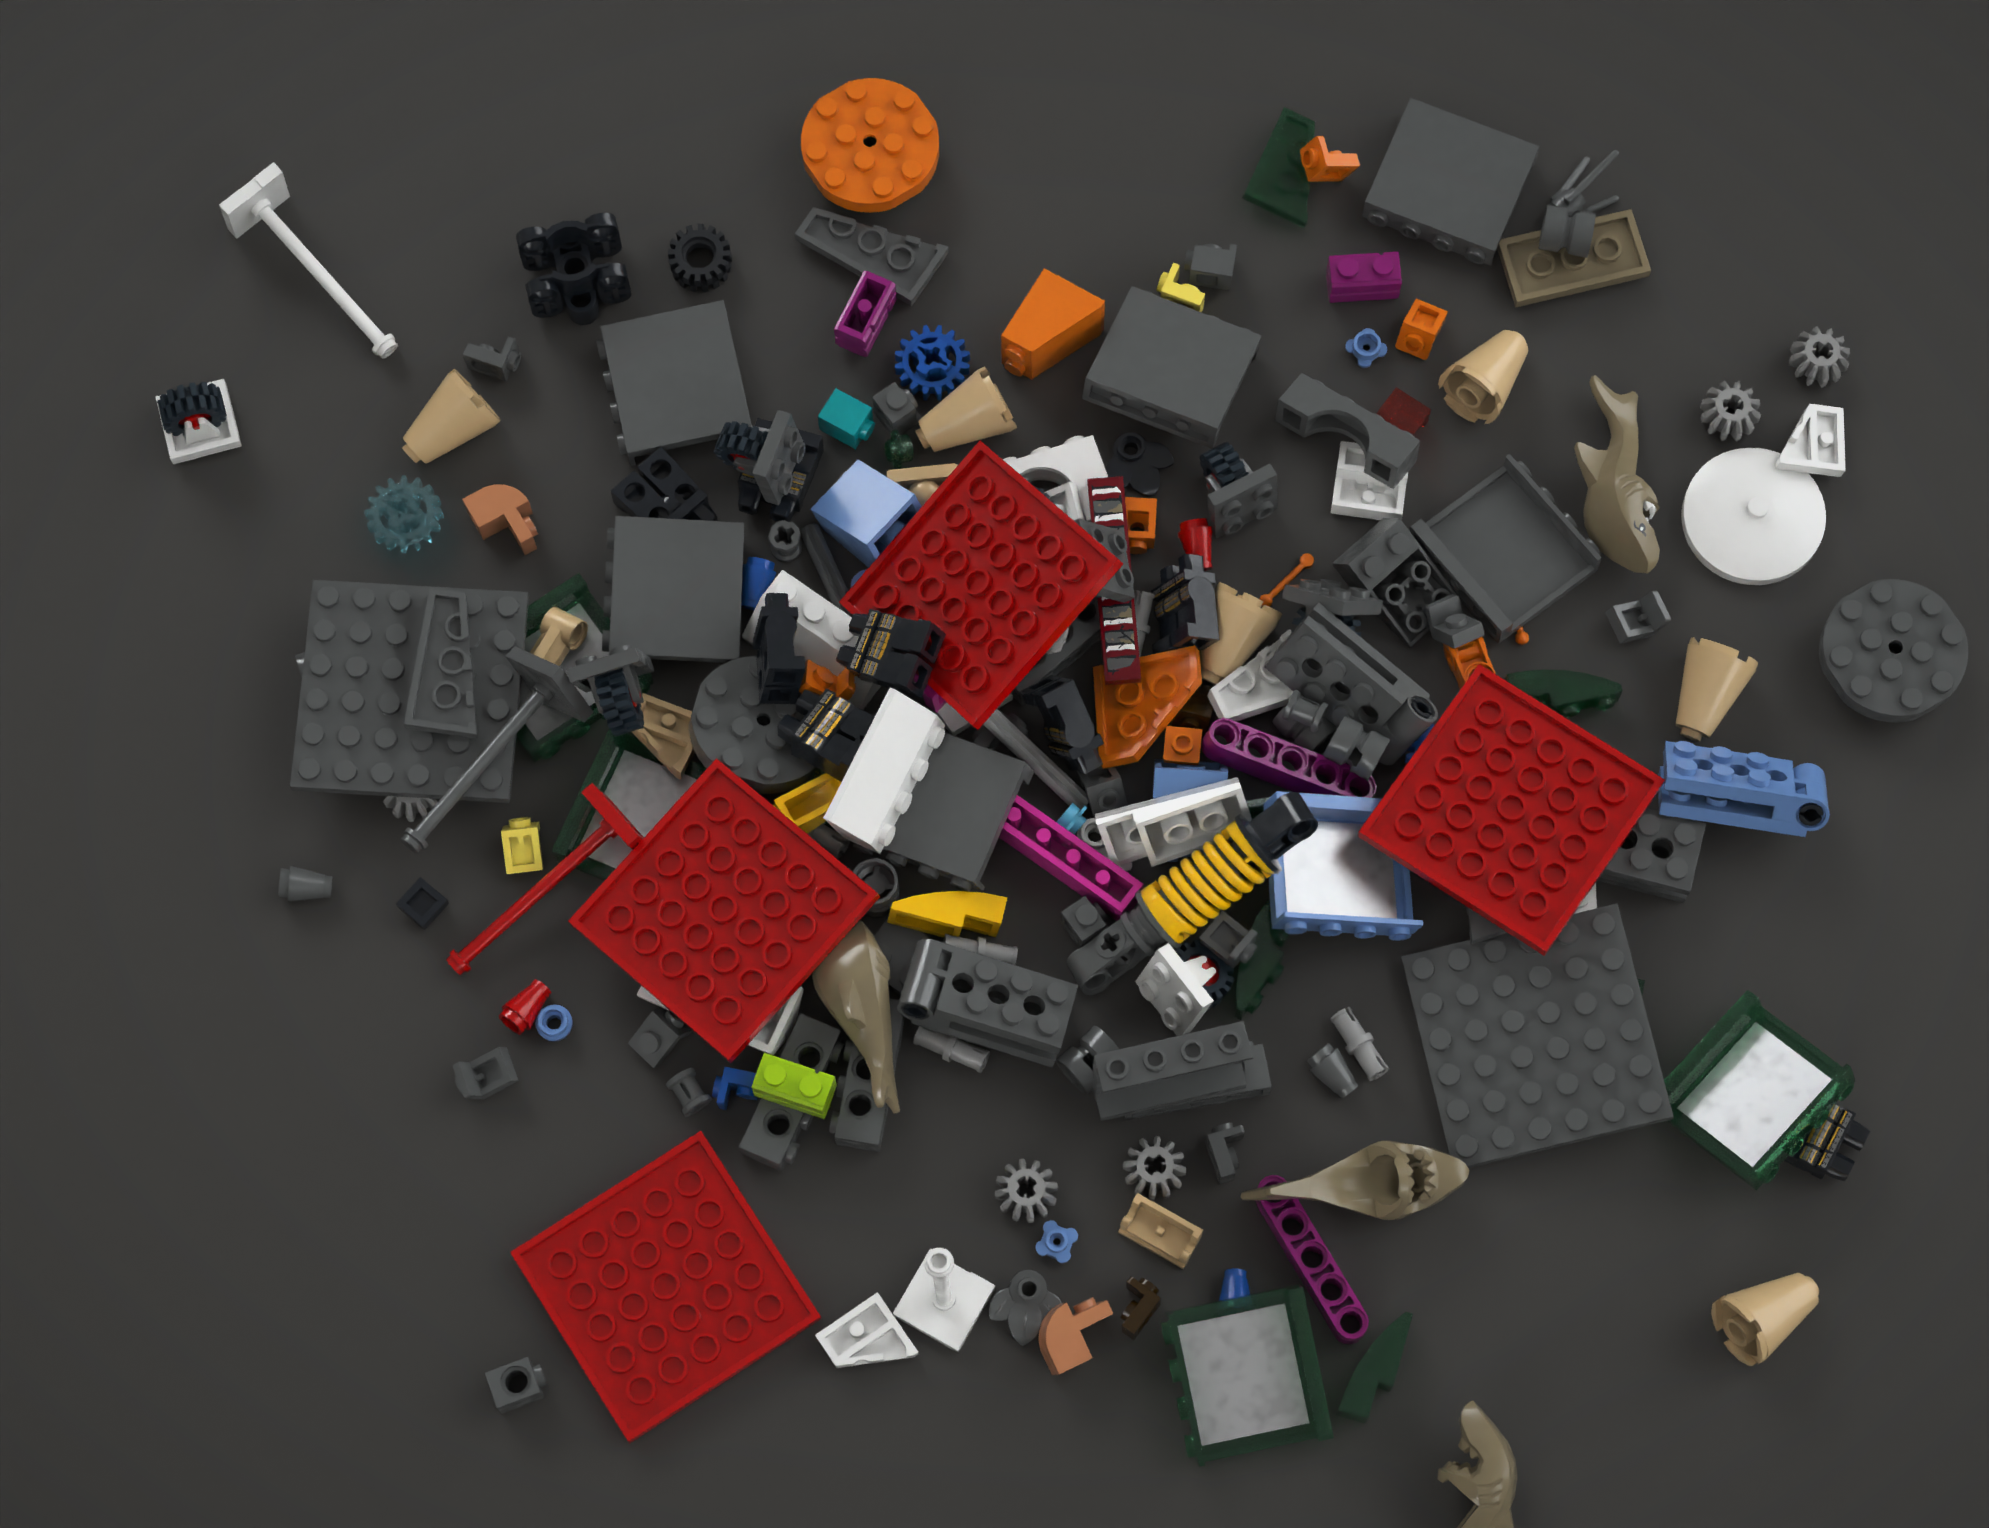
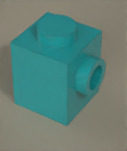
[818,388,875,449]

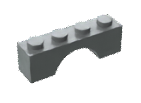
[1275,373,1421,489]

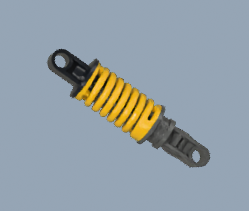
[1067,792,1318,995]

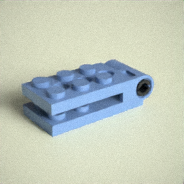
[1658,741,1830,837]

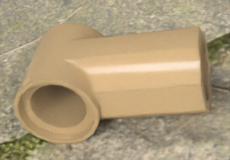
[529,606,588,666]

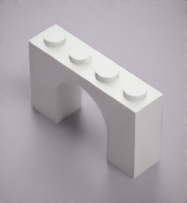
[1003,435,1108,522]

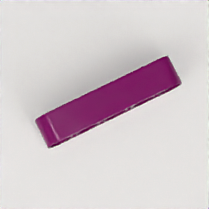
[1201,718,1377,798]
[1255,1175,1369,1345]

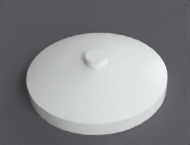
[1681,448,1826,585]

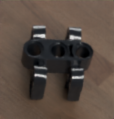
[516,212,632,325]

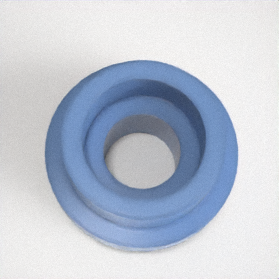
[535,1004,573,1042]

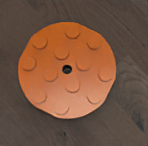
[801,78,939,213]

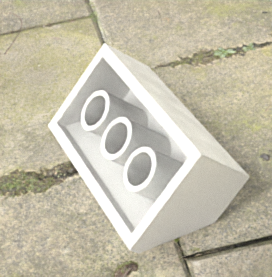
[742,570,881,710]
[823,687,945,854]

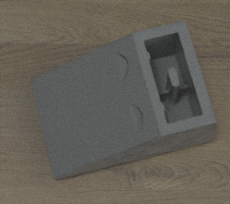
[1332,518,1462,647]

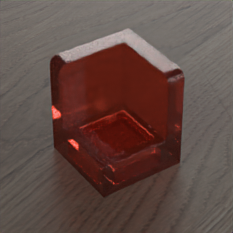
[1376,387,1431,436]

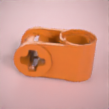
[1443,637,1496,689]

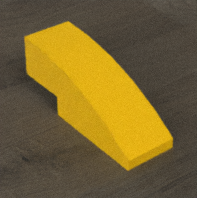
[773,773,841,834]
[887,891,1008,937]

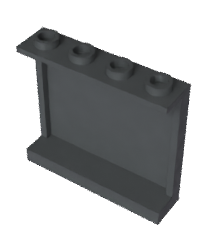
[1362,97,1539,266]
[1082,286,1262,449]
[596,300,752,466]
[1410,454,1602,644]
[602,516,744,664]
[852,733,1034,892]
[1092,1021,1253,1121]

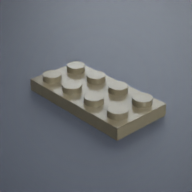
[1497,209,1651,308]

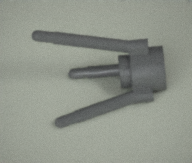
[1549,150,1619,215]

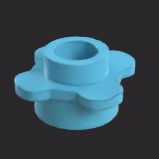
[1056,803,1087,834]

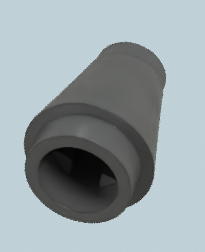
[279,866,333,902]
[1306,1043,1359,1099]

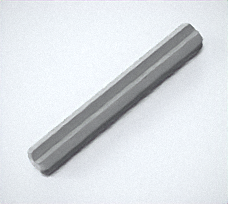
[983,709,1089,809]

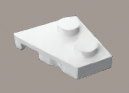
[1775,404,1846,477]
[815,1292,919,1368]

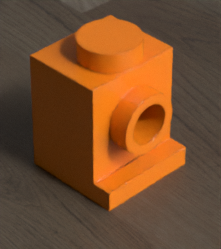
[1125,497,1157,554]

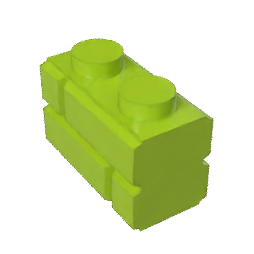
[751,1053,837,1119]

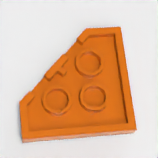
[1093,645,1202,769]

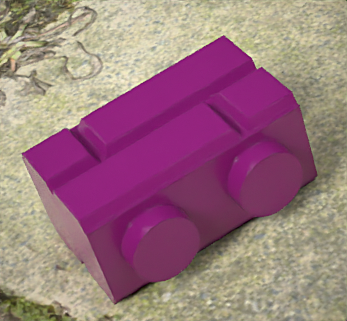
[1326,252,1402,303]
[834,271,897,357]

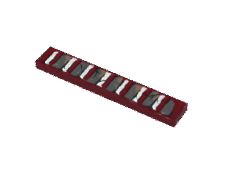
[1087,476,1141,685]

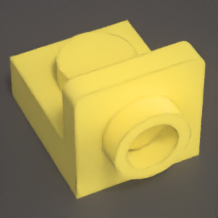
[1156,263,1205,313]
[501,817,544,874]

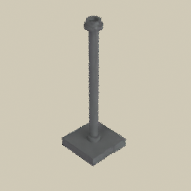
[401,646,593,854]

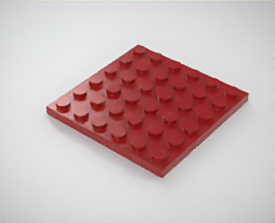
[839,440,1123,730]
[1358,664,1665,956]
[568,758,880,1063]
[510,1131,822,1444]

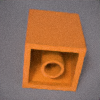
[1001,268,1105,380]

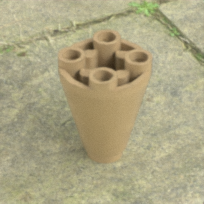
[1200,582,1282,685]

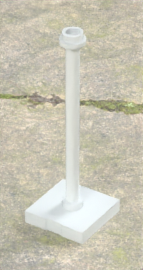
[219,162,398,359]
[893,1248,995,1353]

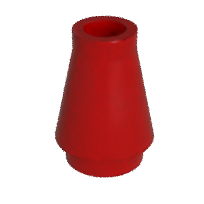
[1177,518,1213,571]
[499,979,551,1035]

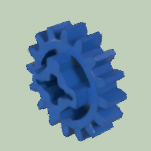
[895,325,970,401]

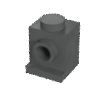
[1184,244,1237,291]
[872,382,922,439]
[1061,896,1109,948]

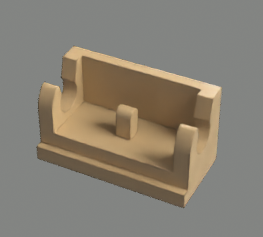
[1118,1193,1203,1269]

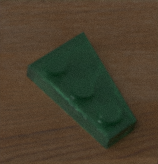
[1242,107,1315,228]

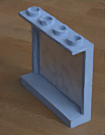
[1264,791,1423,941]

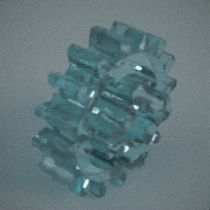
[364,475,444,553]

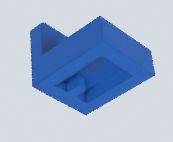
[712,1067,758,1110]

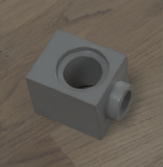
[485,1357,547,1414]

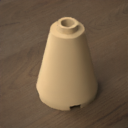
[1438,330,1528,424]
[915,366,1017,452]
[402,369,501,464]
[1676,637,1758,742]
[1711,1273,1819,1366]

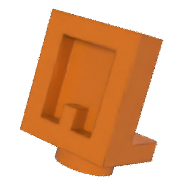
[1300,136,1360,182]
[1395,298,1448,360]
[799,659,856,700]
[1163,726,1202,766]

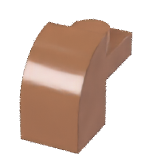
[462,484,538,555]
[1039,1297,1113,1375]

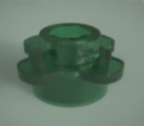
[884,429,914,469]

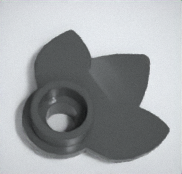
[989,1269,1061,1346]

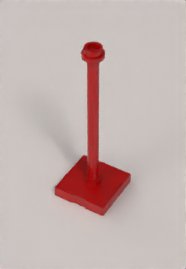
[446,783,644,976]

